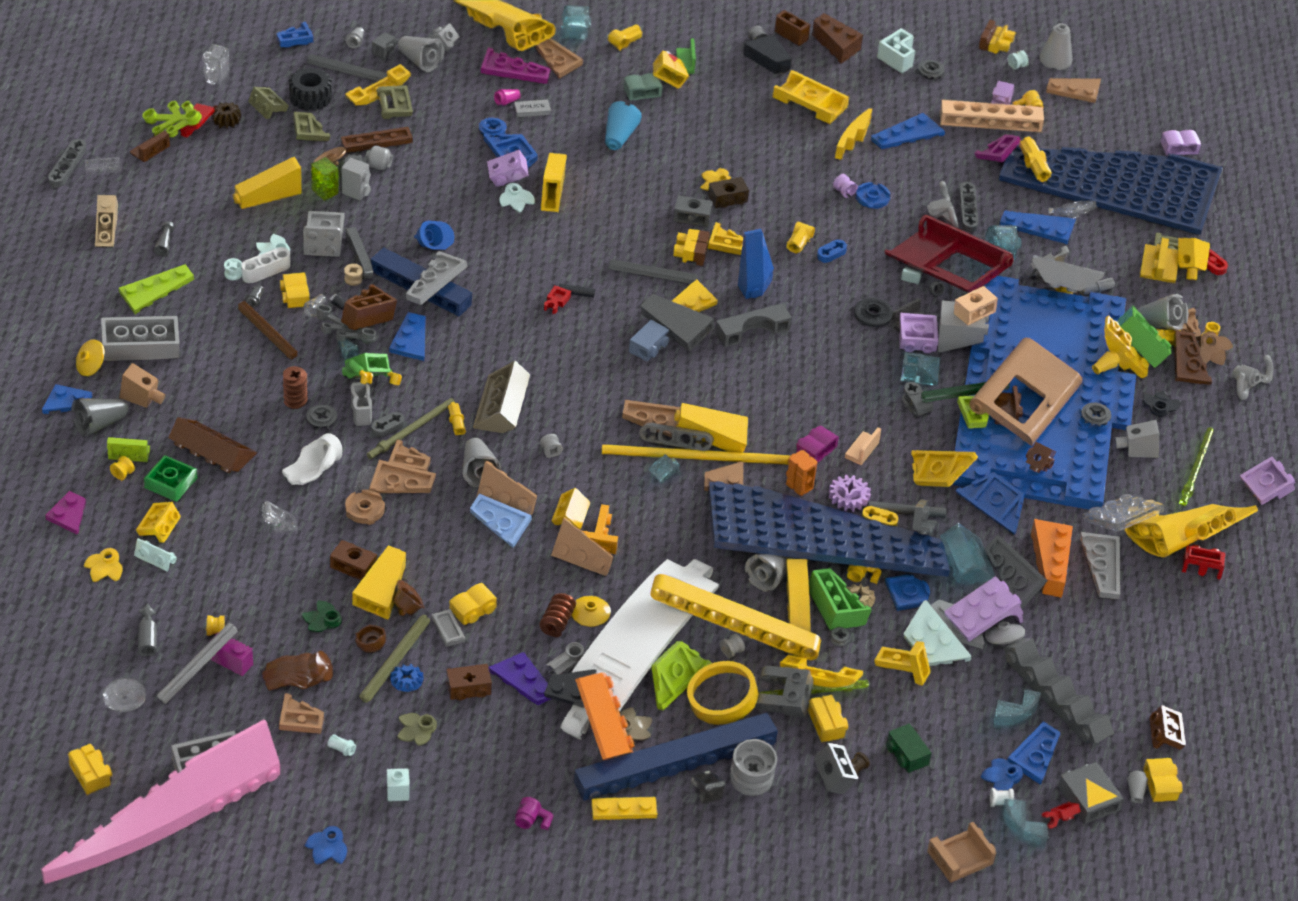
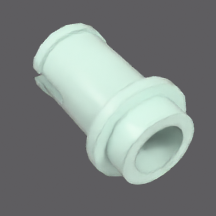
[328,734,356,756]

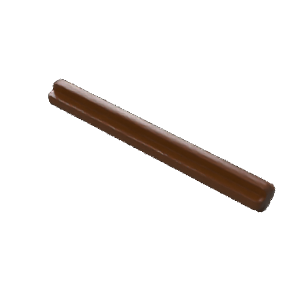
[238,301,298,359]

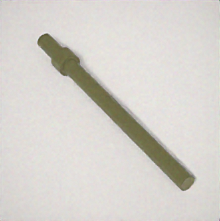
[367,398,455,459]

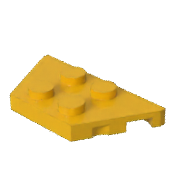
[911,450,978,487]

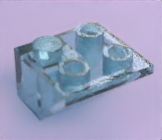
[901,352,940,386]

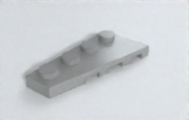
[406,251,468,305]
[1080,532,1120,600]

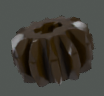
[212,102,241,129]

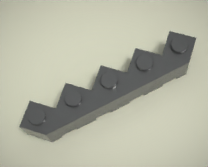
[1003,638,1114,744]

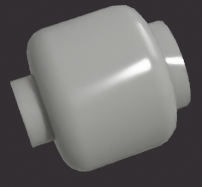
[365,146,393,170]

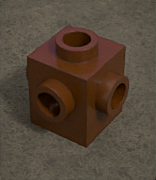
[1026,442,1057,473]

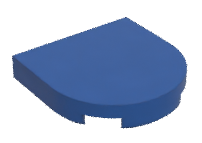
[885,575,930,611]

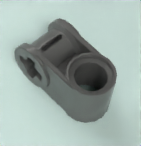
[902,382,933,418]

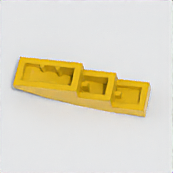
[835,109,872,160]
[786,559,811,632]

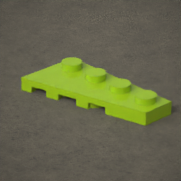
[119,264,194,314]

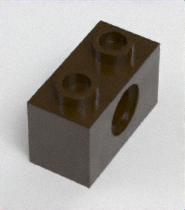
[708,177,749,209]

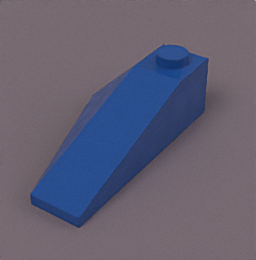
[738,229,774,299]

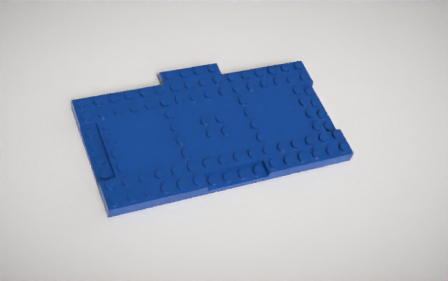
[952,273,1136,512]

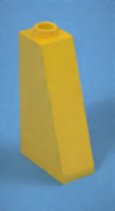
[541,153,567,212]
[233,157,302,209]
[674,403,748,453]
[352,545,406,620]

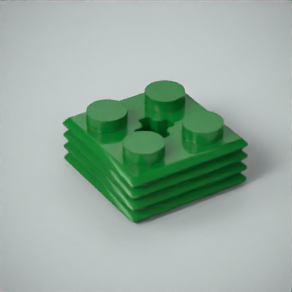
[144,455,197,501]

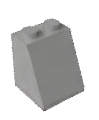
[937,301,989,352]

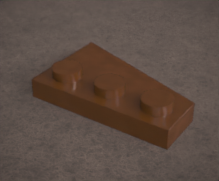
[1174,330,1213,385]

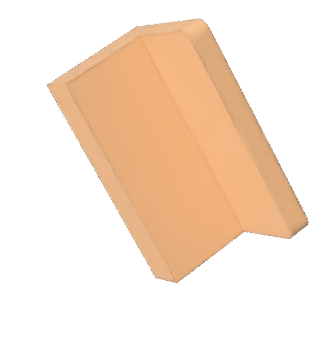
[845,428,881,465]

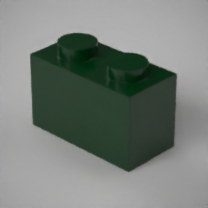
[886,723,932,773]

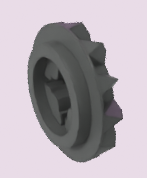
[918,60,945,80]
[1081,403,1111,427]
[306,405,337,429]

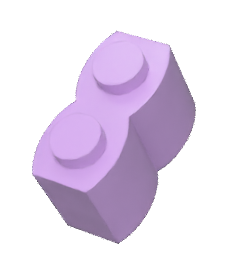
[1161,130,1201,156]

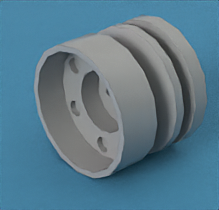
[729,739,777,796]

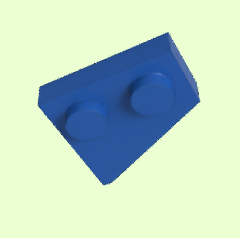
[42,384,92,414]

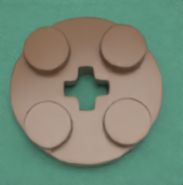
[345,490,385,525]

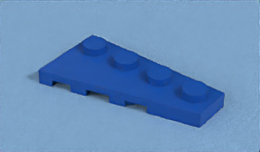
[999,211,1076,244]

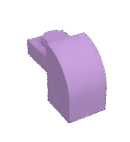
[992,81,1014,105]

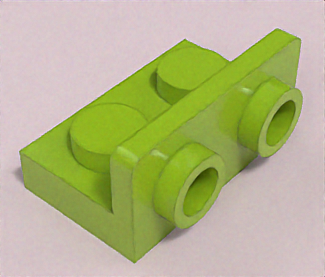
[107,437,150,462]

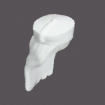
[282,433,342,485]

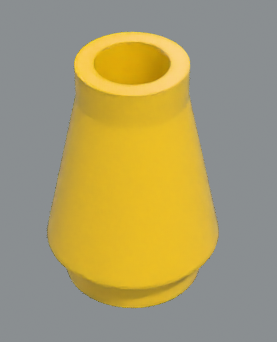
[1092,351,1120,375]

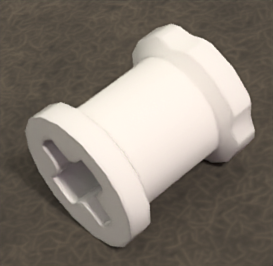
[990,788,1014,808]

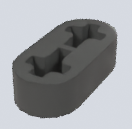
[372,412,404,438]

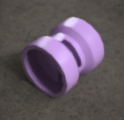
[833,174,857,198]

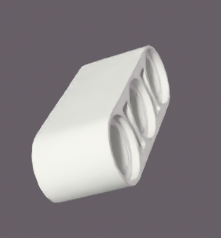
[242,247,290,283]

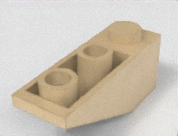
[95,195,118,247]

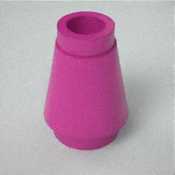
[494,89,521,106]

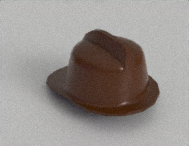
[393,580,425,616]

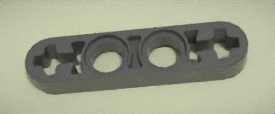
[48,139,87,188]
[959,182,978,232]
[345,227,373,280]
[639,423,714,451]

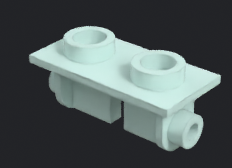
[134,538,177,571]

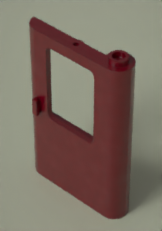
[884,215,1014,293]

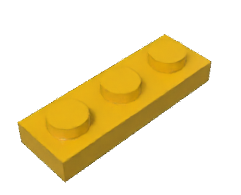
[591,797,657,820]

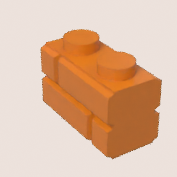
[786,450,818,496]

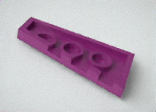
[481,48,551,84]

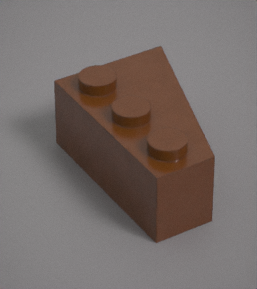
[812,13,863,64]
[341,284,397,330]

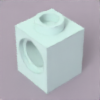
[387,769,409,801]

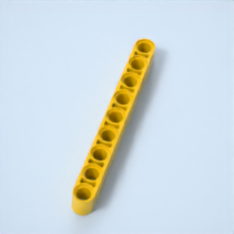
[650,574,821,660]

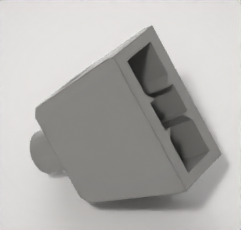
[1115,420,1159,458]

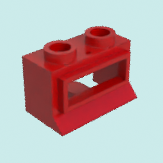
[1182,545,1225,579]

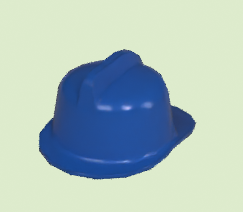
[414,221,455,250]

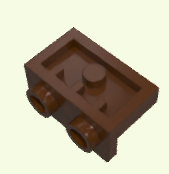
[994,386,1023,424]
[1149,705,1186,750]

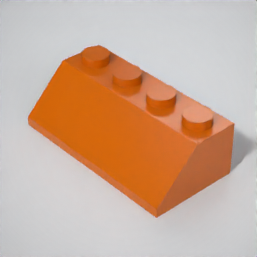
[575,672,635,760]

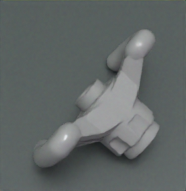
[927,181,959,228]
[1233,355,1273,400]

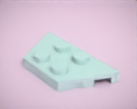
[904,600,971,666]

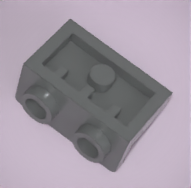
[912,499,937,534]

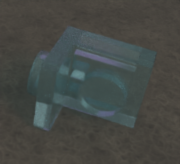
[648,454,682,484]

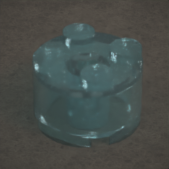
[561,5,591,40]
[985,225,1022,261]

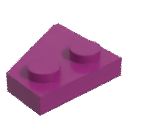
[974,134,1021,162]
[45,491,86,534]

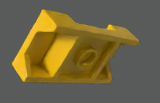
[773,70,849,124]

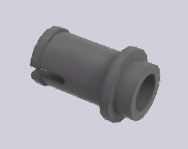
[246,285,265,307]

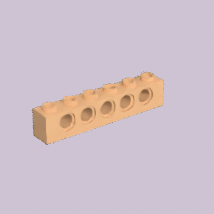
[940,100,1044,132]

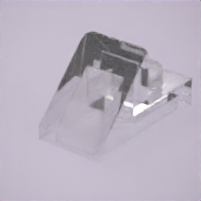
[262,501,298,535]

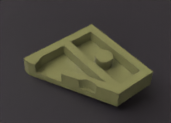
[293,112,330,141]

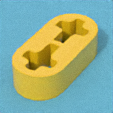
[862,506,899,526]

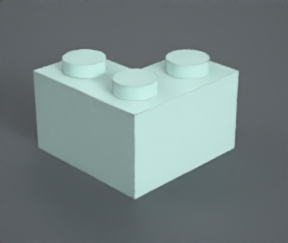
[877,28,915,73]

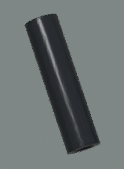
[559,283,596,298]

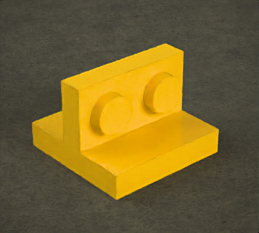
[1140,238,1179,283]

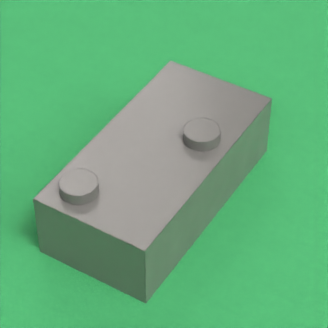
[101,316,179,361]

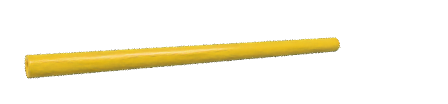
[602,444,791,465]

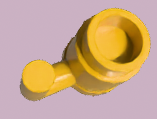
[1012,90,1044,109]
[847,565,882,584]

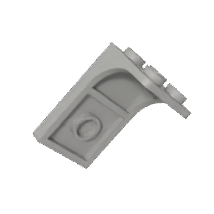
[303,211,344,257]

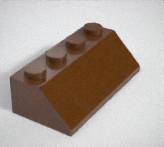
[168,417,257,473]

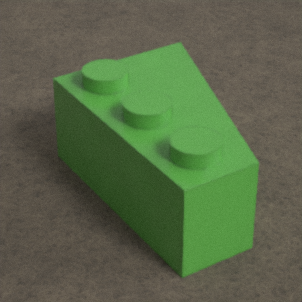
[1117,306,1171,368]
[808,568,872,630]

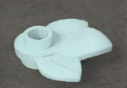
[499,183,535,212]
[256,234,290,255]

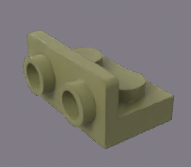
[248,87,289,119]

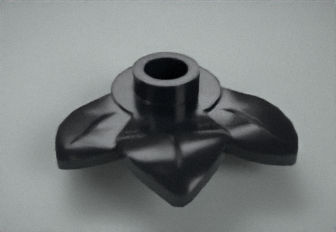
[1143,390,1181,417]

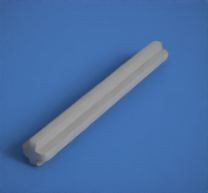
[157,623,237,703]

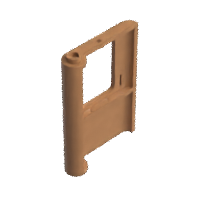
[969,338,1082,446]

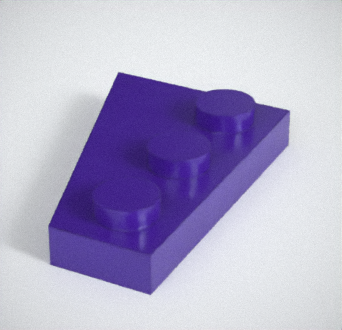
[488,652,551,705]

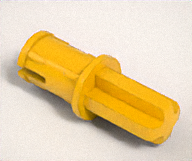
[448,402,466,435]

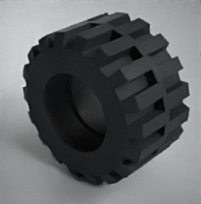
[289,68,332,111]

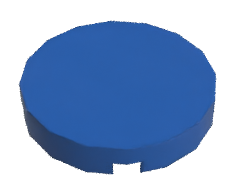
[856,182,890,209]

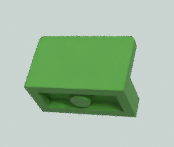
[676,39,696,74]

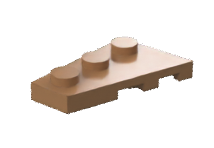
[369,460,436,493]
[476,461,537,515]
[551,518,613,576]

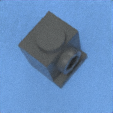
[372,32,398,61]

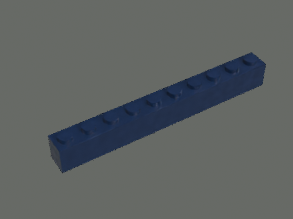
[574,713,778,801]

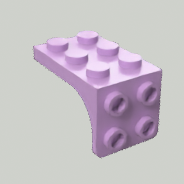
[944,576,1024,642]

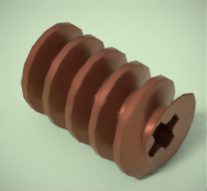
[283,366,308,409]
[539,593,577,638]

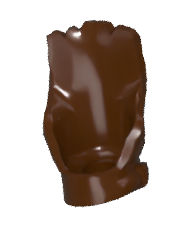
[262,651,333,691]

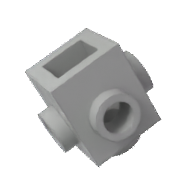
[430,23,459,51]

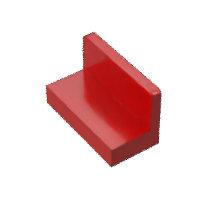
[180,103,215,138]

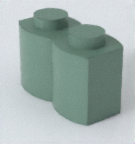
[624,73,662,100]

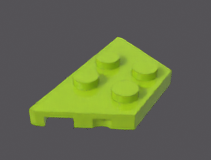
[651,641,712,710]

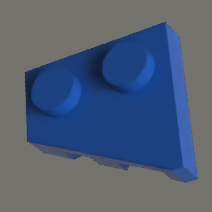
[277,22,314,48]

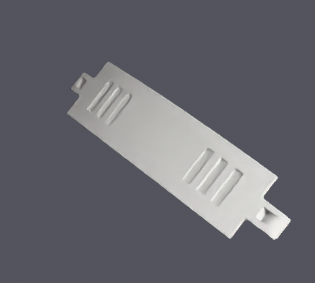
[561,559,719,740]

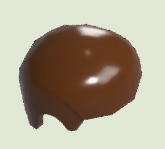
[355,625,386,653]

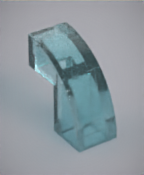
[993,689,1041,728]
[1002,799,1048,849]

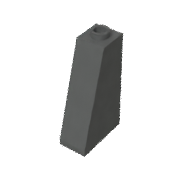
[640,294,715,352]

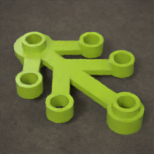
[142,101,202,137]

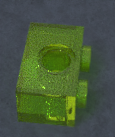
[311,157,339,201]

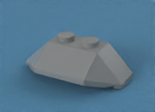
[1032,255,1105,293]

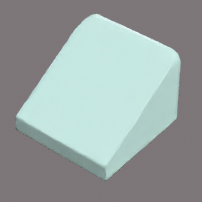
[901,267,923,284]

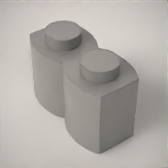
[351,382,372,426]

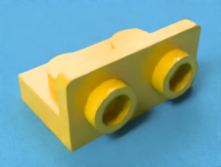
[136,502,181,543]

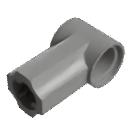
[546,642,584,675]

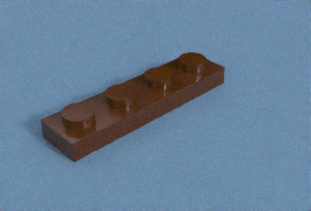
[341,127,413,153]

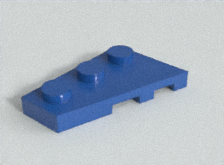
[1007,721,1061,785]

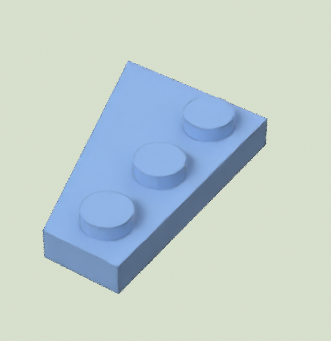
[470,494,532,548]

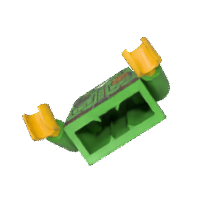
[342,353,402,385]

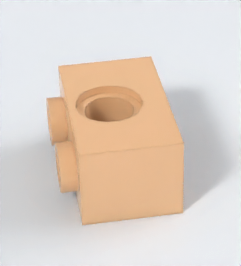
[954,286,998,325]

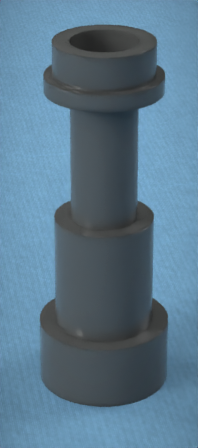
[154,221,174,256]

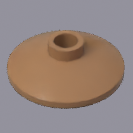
[313,147,346,168]

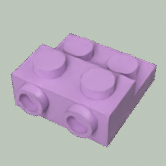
[899,313,938,354]
[1240,456,1296,505]

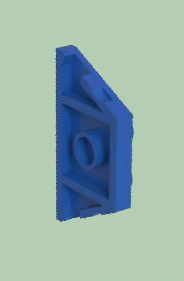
[483,134,538,168]
[956,472,1025,535]

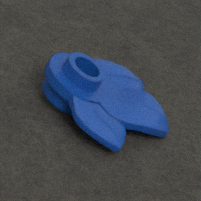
[981,759,1023,791]
[305,826,347,864]

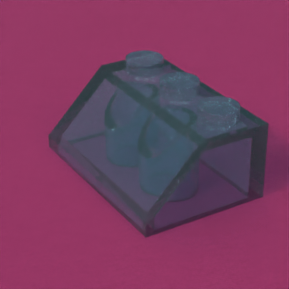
[940,523,996,586]

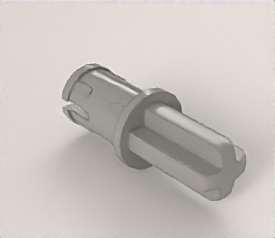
[1080,278,1115,296]

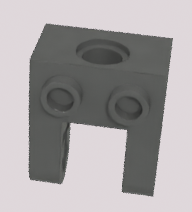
[755,666,814,718]

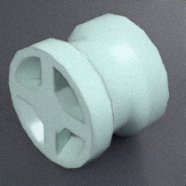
[1008,51,1028,70]
[224,258,242,280]

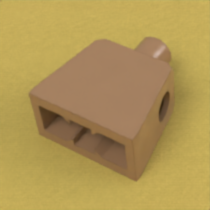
[119,363,166,408]

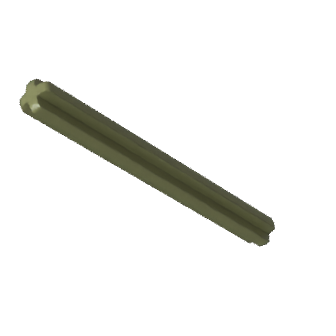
[359,614,430,703]

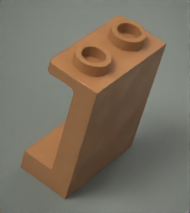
[927,822,996,883]

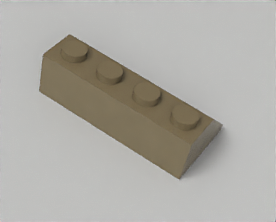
[473,361,530,433]

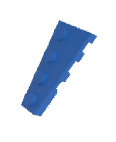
[871,113,945,149]

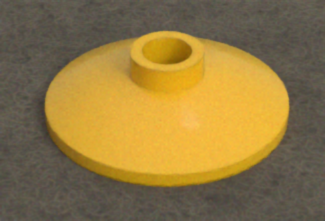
[76,339,104,376]
[571,596,611,627]

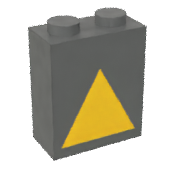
[1058,762,1123,824]

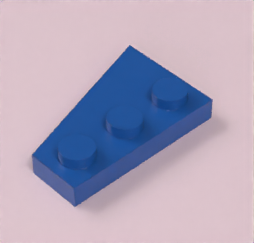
[389,312,426,361]

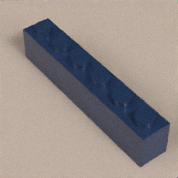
[371,247,472,317]

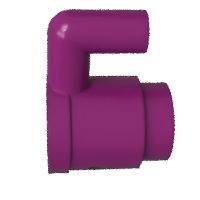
[515,797,553,830]

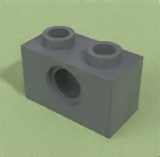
[673,195,713,227]
[814,743,858,794]

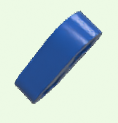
[817,240,847,263]

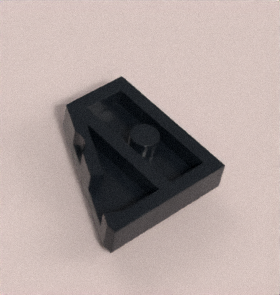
[544,669,597,708]

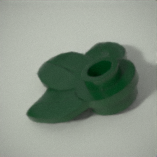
[302,600,342,632]

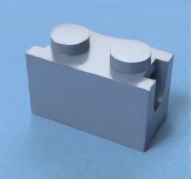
[629,320,670,361]

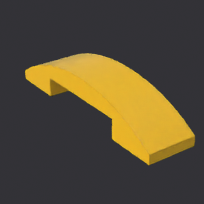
[345,64,411,105]
[780,655,863,687]

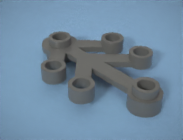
[316,304,377,344]

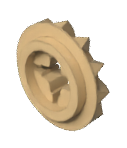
[846,584,875,607]

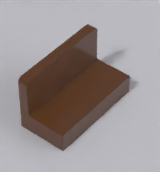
[130,131,170,162]

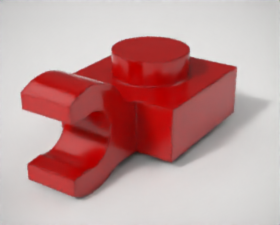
[1041,802,1081,828]

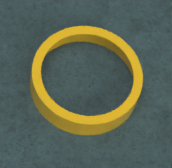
[687,661,758,725]

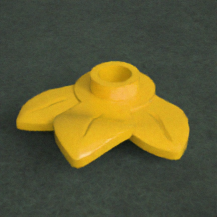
[700,168,732,191]
[84,548,123,582]

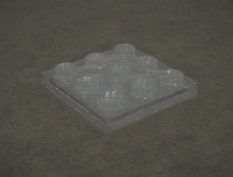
[1082,494,1165,531]

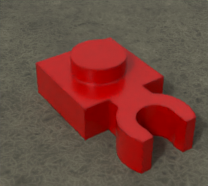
[544,286,571,314]

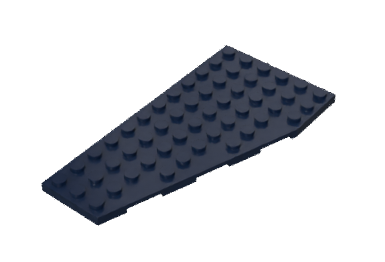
[999,145,1223,235]
[708,481,950,577]

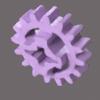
[829,475,871,512]

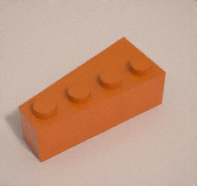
[1031,519,1073,597]

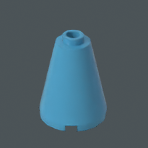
[605,101,642,150]

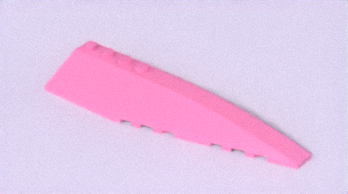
[41,720,280,884]

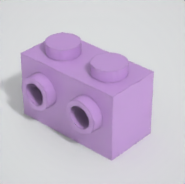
[487,150,529,186]

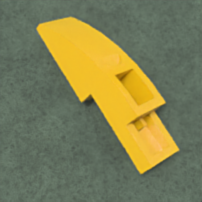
[1104,316,1149,378]

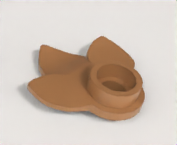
[1200,332,1233,365]

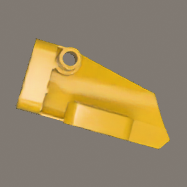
[454,0,556,51]
[1124,504,1258,557]

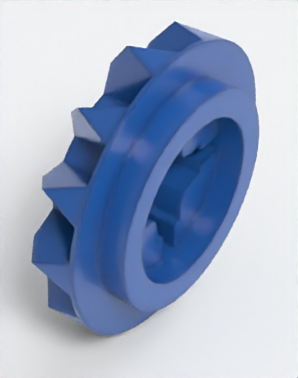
[479,118,507,137]
[390,664,423,692]

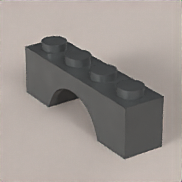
[715,303,792,347]

